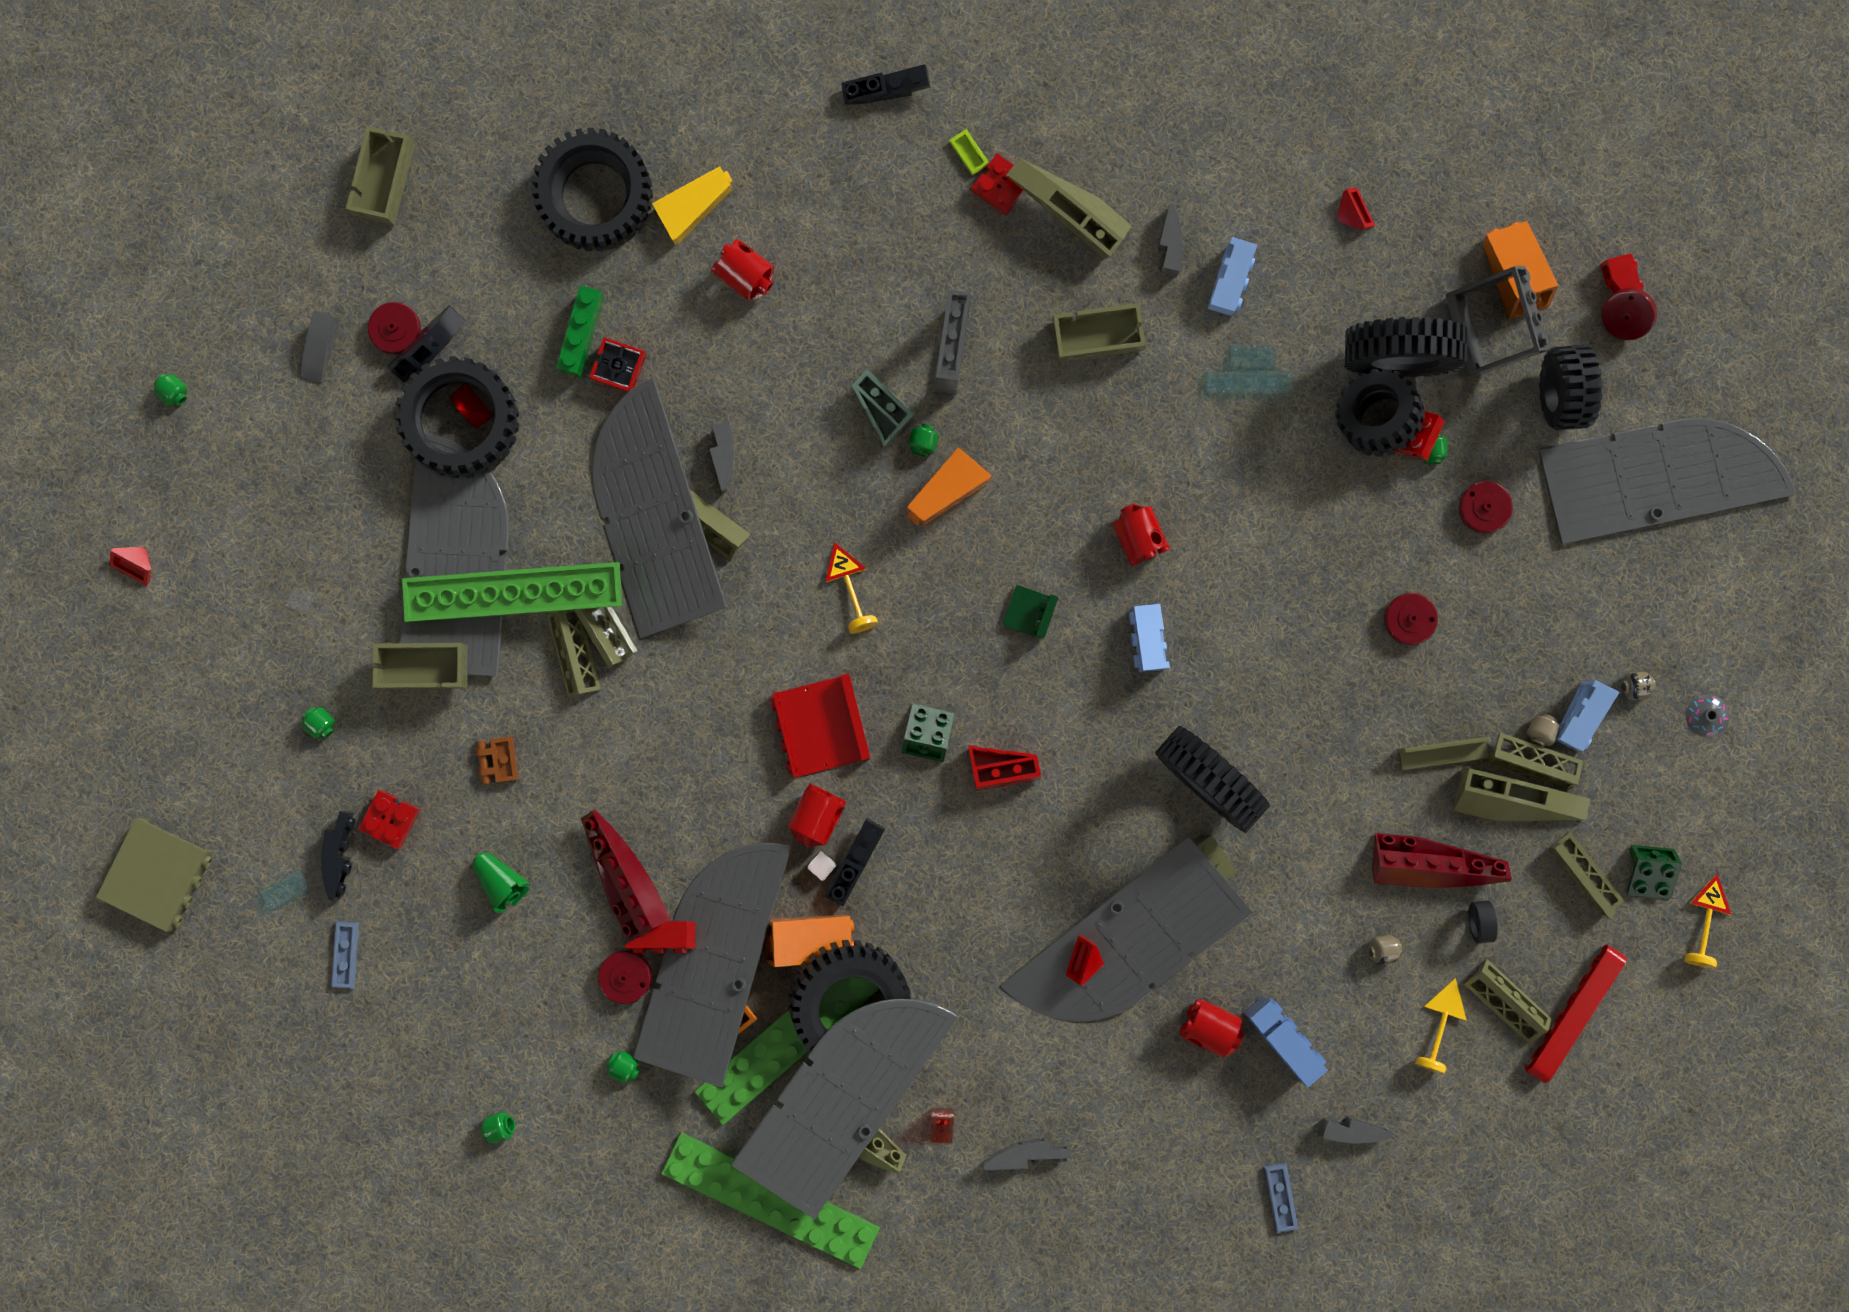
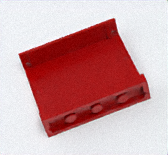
[770,673,871,778]

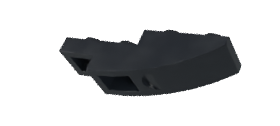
[841,64,931,105]
[387,305,465,382]
[321,811,355,901]
[824,818,886,907]

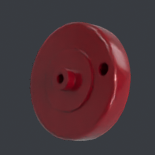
[1602,288,1657,340]
[368,302,422,355]
[1458,481,1513,534]
[1384,593,1438,645]
[598,950,652,1004]

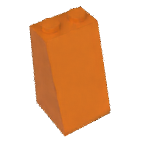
[1483,221,1559,319]
[907,447,992,526]
[765,915,854,967]

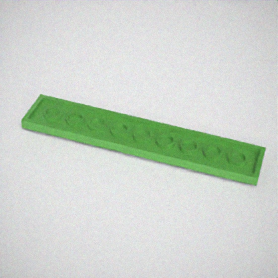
[402,562,622,622]
[695,977,880,1125]
[662,1132,880,1269]

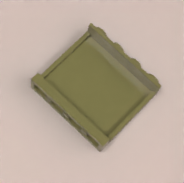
[96,817,213,932]

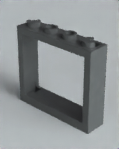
[1445,266,1549,377]
[935,290,971,395]

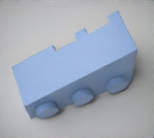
[1207,237,1257,316]
[1129,604,1170,672]
[1555,680,1619,751]

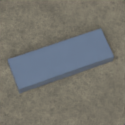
[331,921,359,989]
[1264,1162,1298,1233]

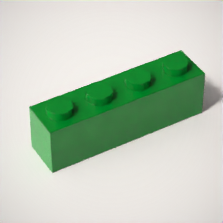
[556,285,604,378]

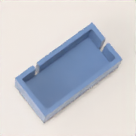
[1243,996,1328,1088]

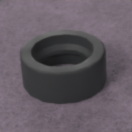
[1468,900,1498,944]

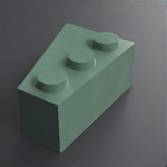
[852,369,917,447]

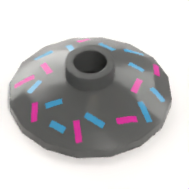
[1686,694,1729,737]

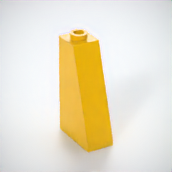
[652,166,733,246]

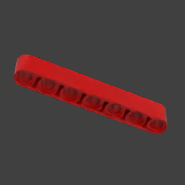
[1525,944,1627,1083]

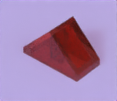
[930,1108,954,1143]

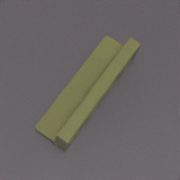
[690,490,750,561]
[1398,736,1491,770]

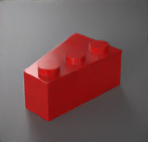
[968,745,1041,791]

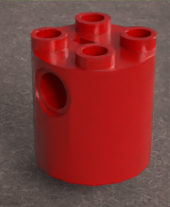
[710,239,775,301]
[1111,503,1171,567]
[787,783,847,847]
[1178,999,1244,1058]

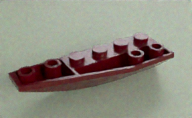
[581,810,671,942]
[1372,833,1512,888]

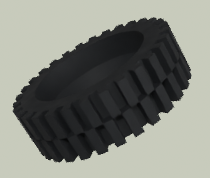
[531,128,653,252]
[1345,317,1468,378]
[1155,726,1270,833]
[788,940,911,1051]

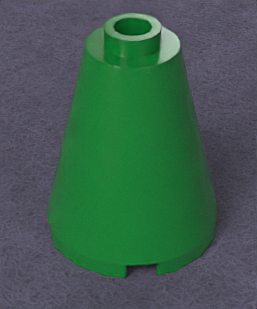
[472,852,531,914]

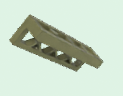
[575,607,638,668]
[546,610,601,698]
[1487,733,1583,790]
[1549,832,1625,919]
[1464,959,1552,1044]

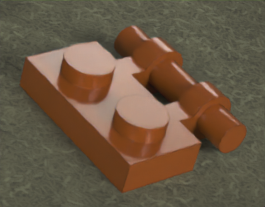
[475,736,519,785]

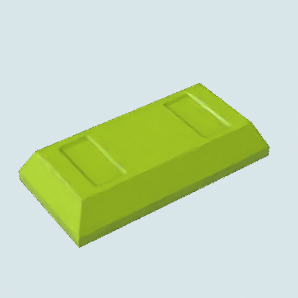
[949,129,989,176]

